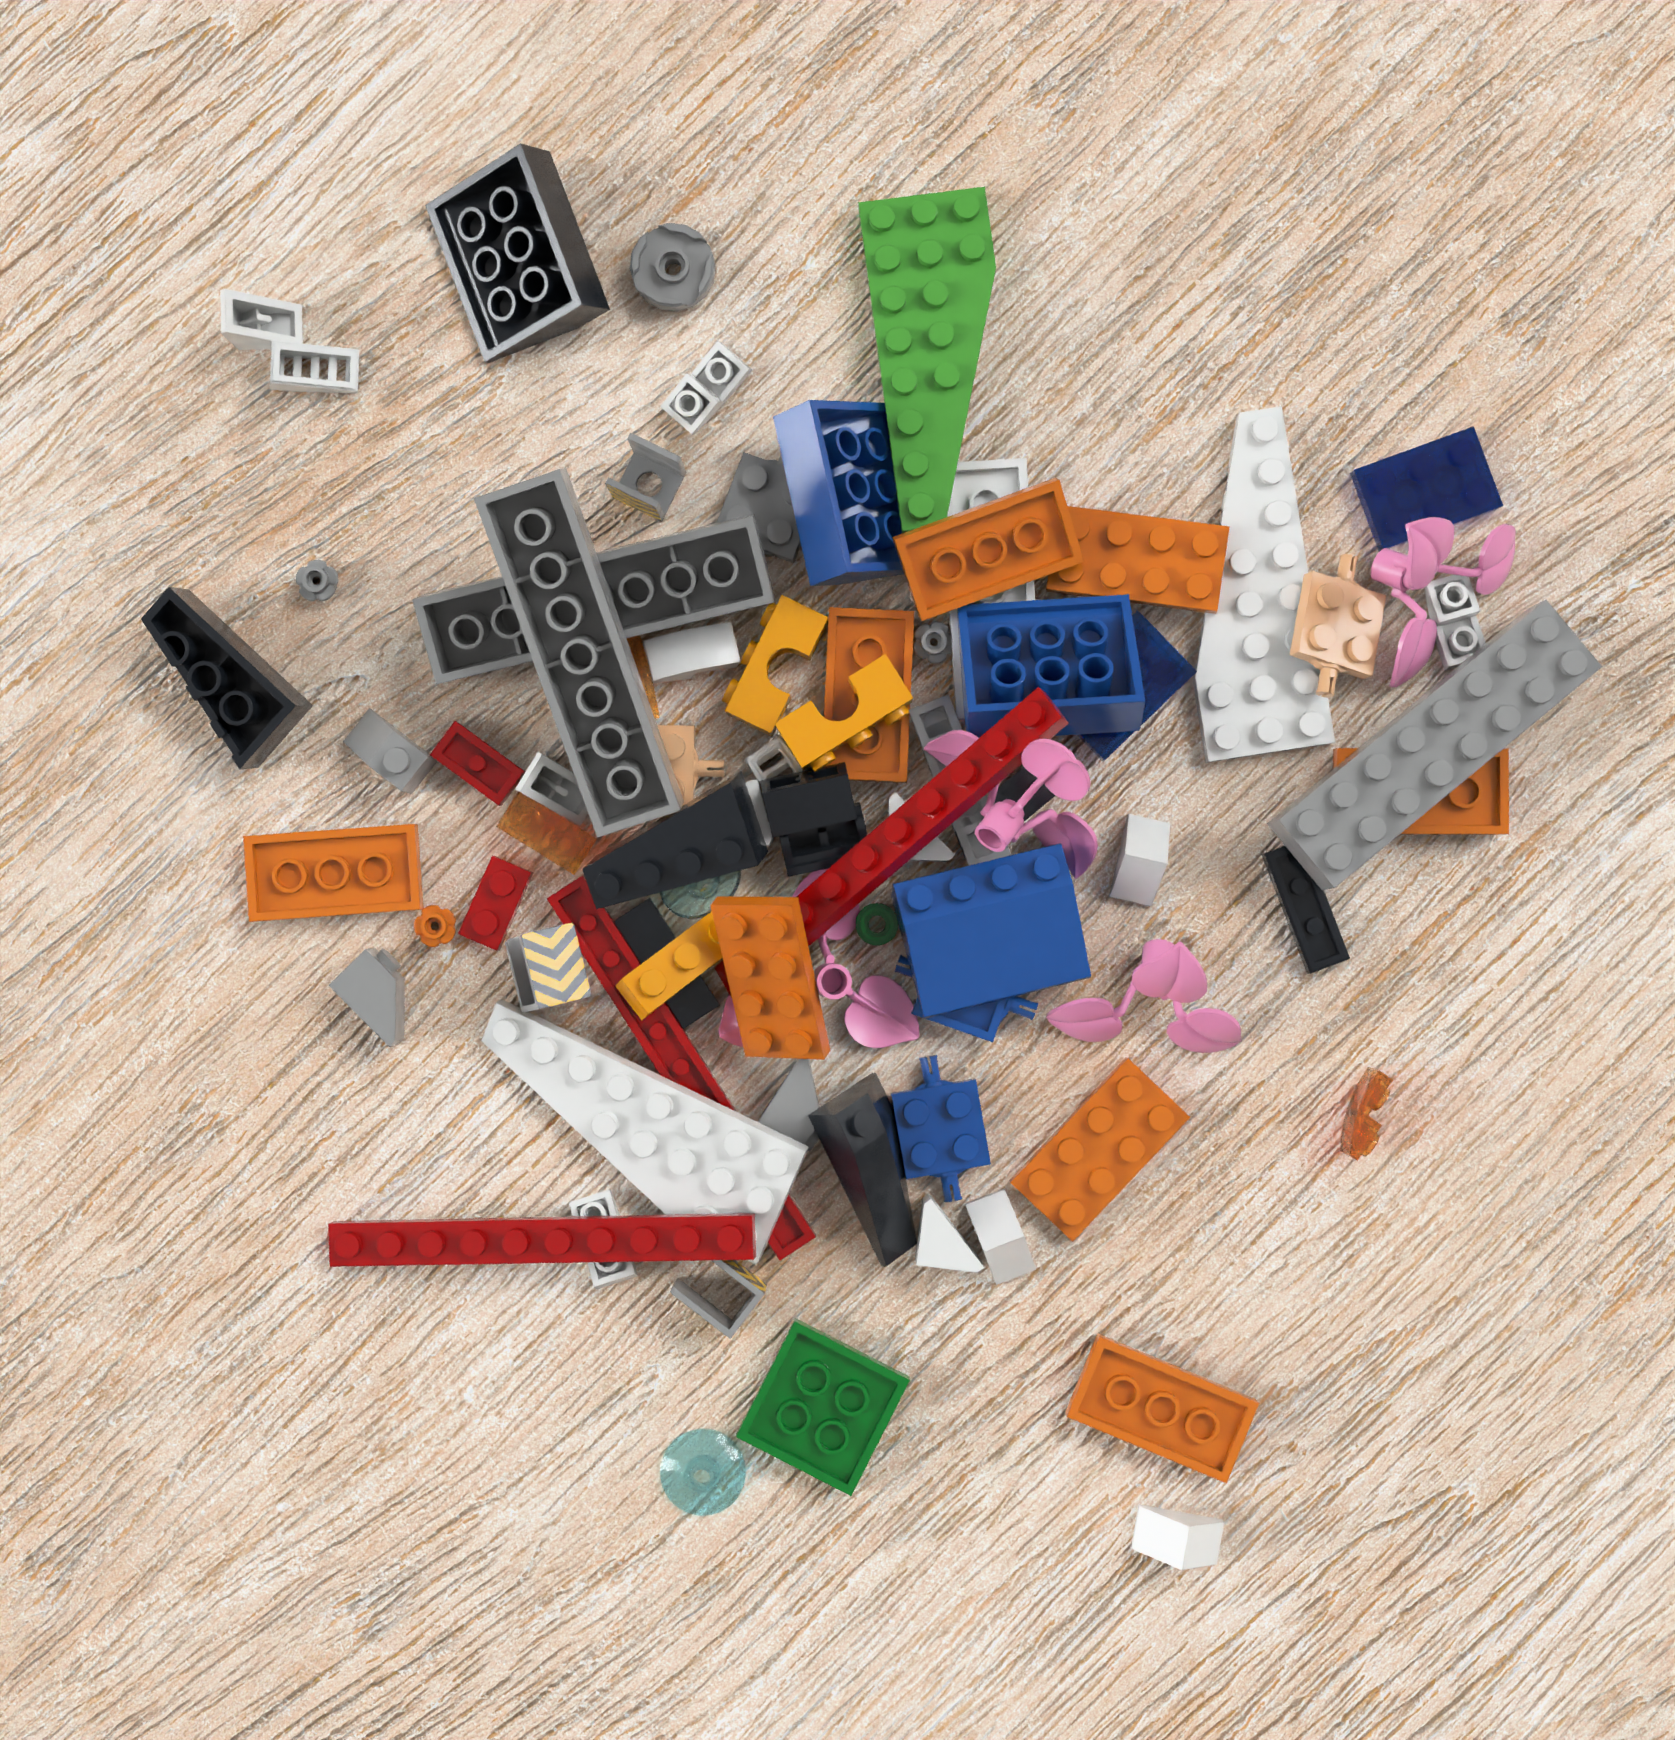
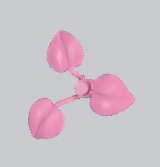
[1371,517,1516,688]
[923,730,1098,879]
[718,868,919,1048]
[1046,939,1242,1053]

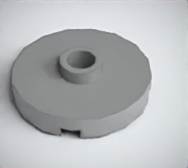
[630,223,716,312]

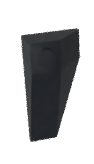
[808,1073,917,1267]

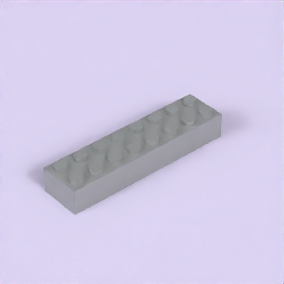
[474,468,684,838]
[412,514,775,684]
[1267,600,1602,890]

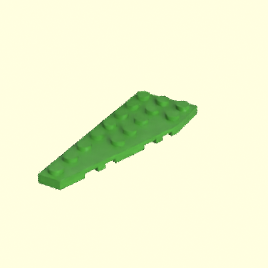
[858,186,996,533]

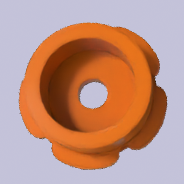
[414,905,456,947]

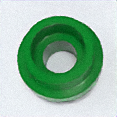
[856,903,898,946]

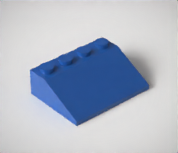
[773,400,904,586]
[957,594,1145,738]
[891,843,1091,1019]

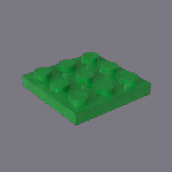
[736,1318,910,1496]

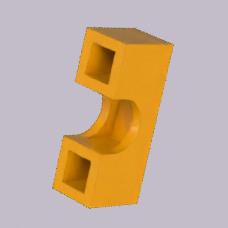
[722,595,828,737]
[774,654,913,772]
[616,911,723,1020]

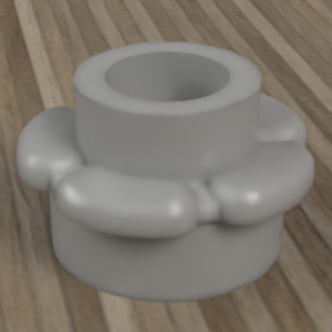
[296,560,338,601]
[913,621,952,664]

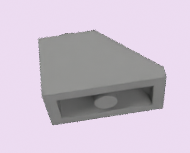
[343,708,437,794]
[329,948,405,1047]
[757,1059,820,1152]

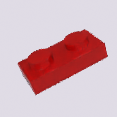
[430,721,526,806]
[458,855,533,951]

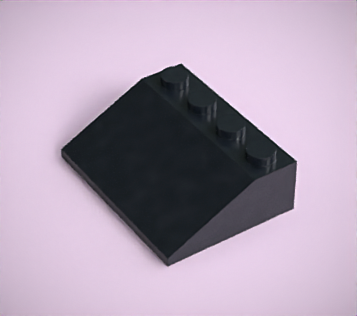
[425,143,610,363]

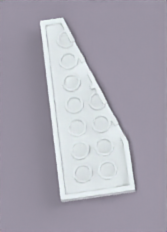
[1192,406,1335,763]
[481,999,809,1265]

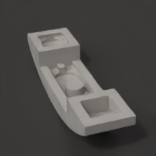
[909,694,1011,866]

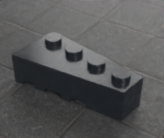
[141,587,313,770]
[582,771,768,910]

